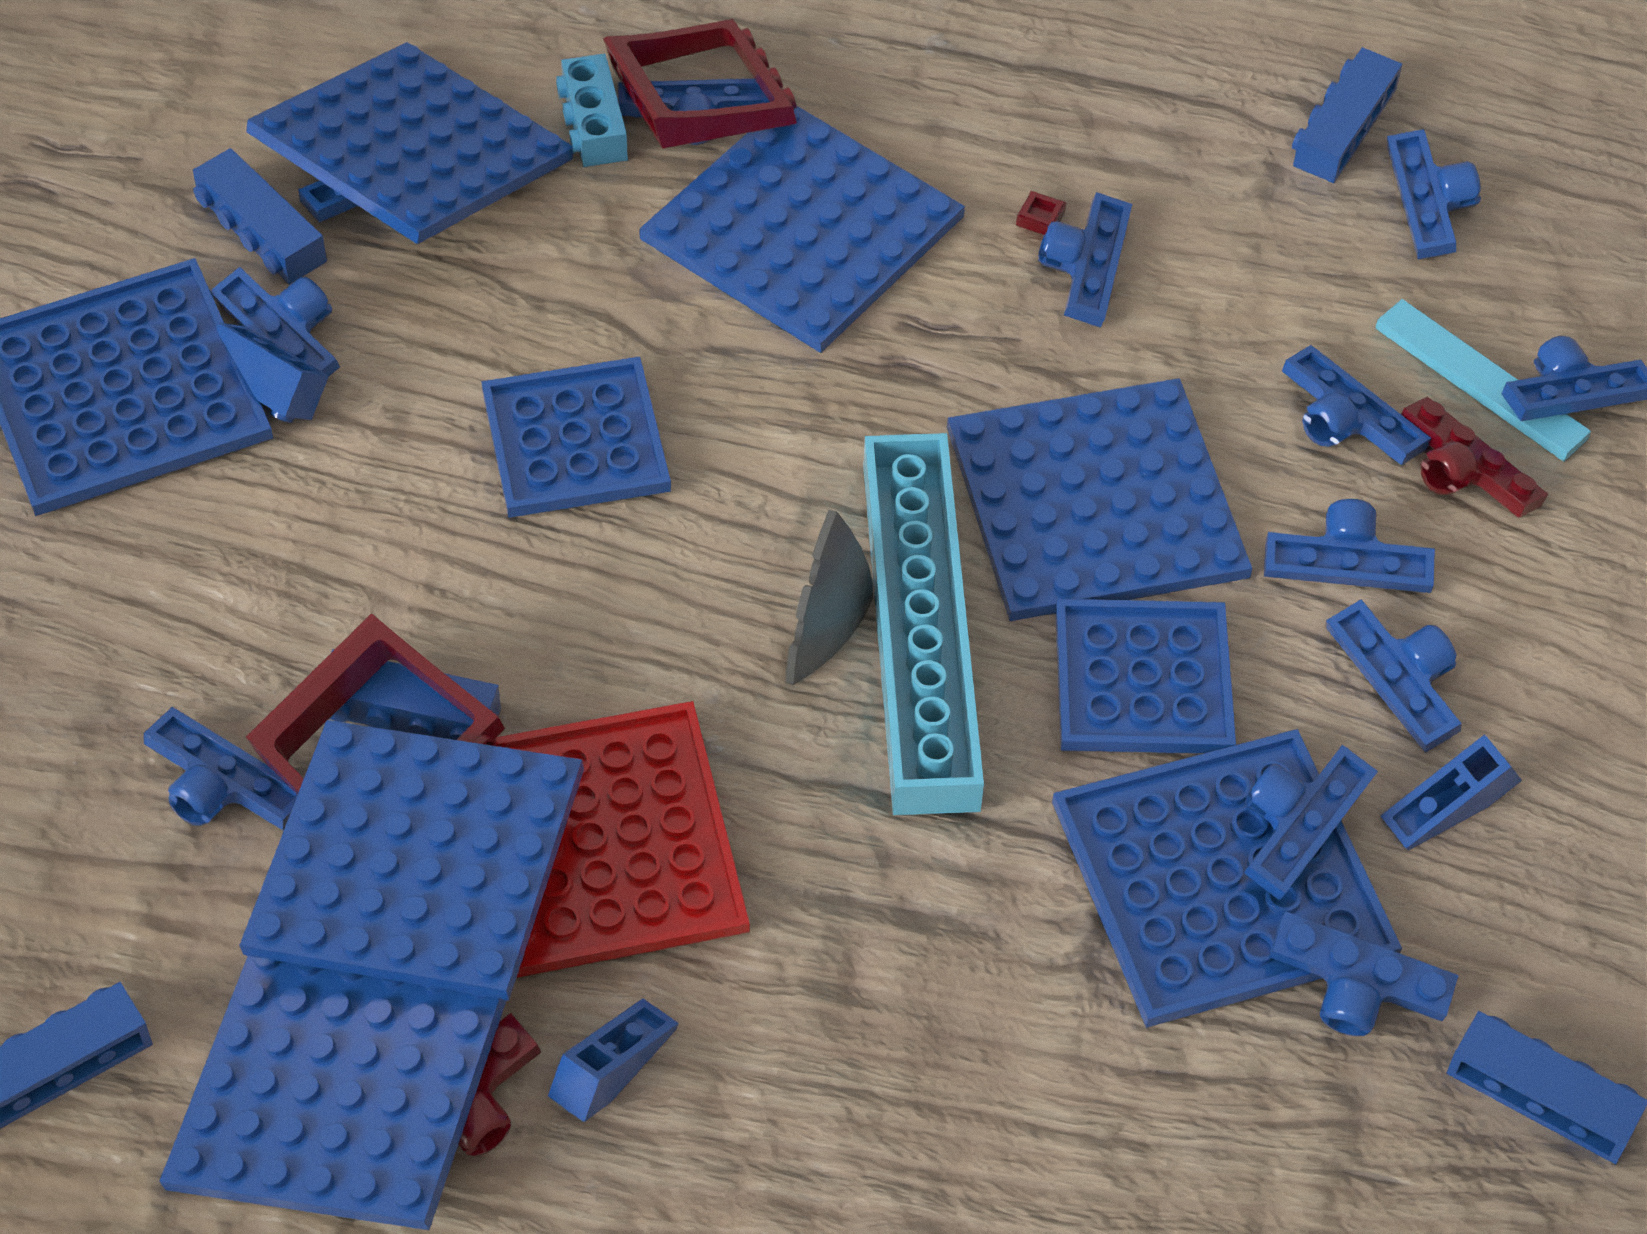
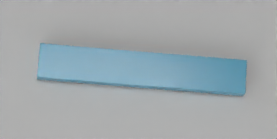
[1375,299,1591,462]

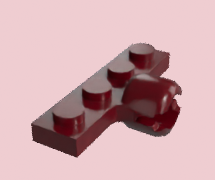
[1401,396,1548,518]
[458,1013,541,1156]

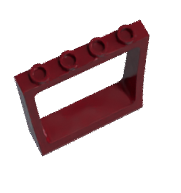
[603,19,797,149]
[246,613,505,795]

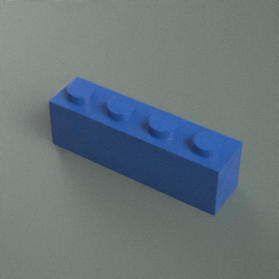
[1292,47,1403,183]
[193,148,327,285]
[329,649,501,740]
[0,982,153,1129]
[1446,1010,1647,1165]

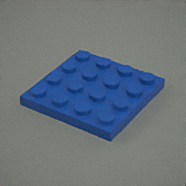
[481,356,671,518]
[1055,599,1236,753]

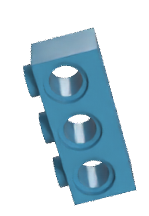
[556,53,628,167]

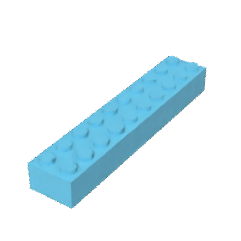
[863,433,984,815]

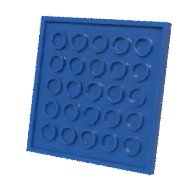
[246,42,573,245]
[639,106,965,353]
[0,258,273,516]
[947,378,1252,621]
[239,720,584,1000]
[1052,729,1402,1028]
[159,956,507,1230]

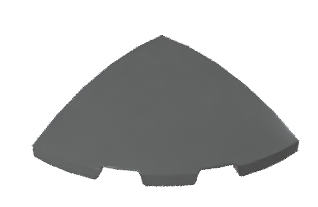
[785,509,873,685]

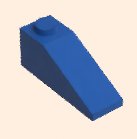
[216,323,329,423]
[1380,734,1522,851]
[548,998,679,1122]

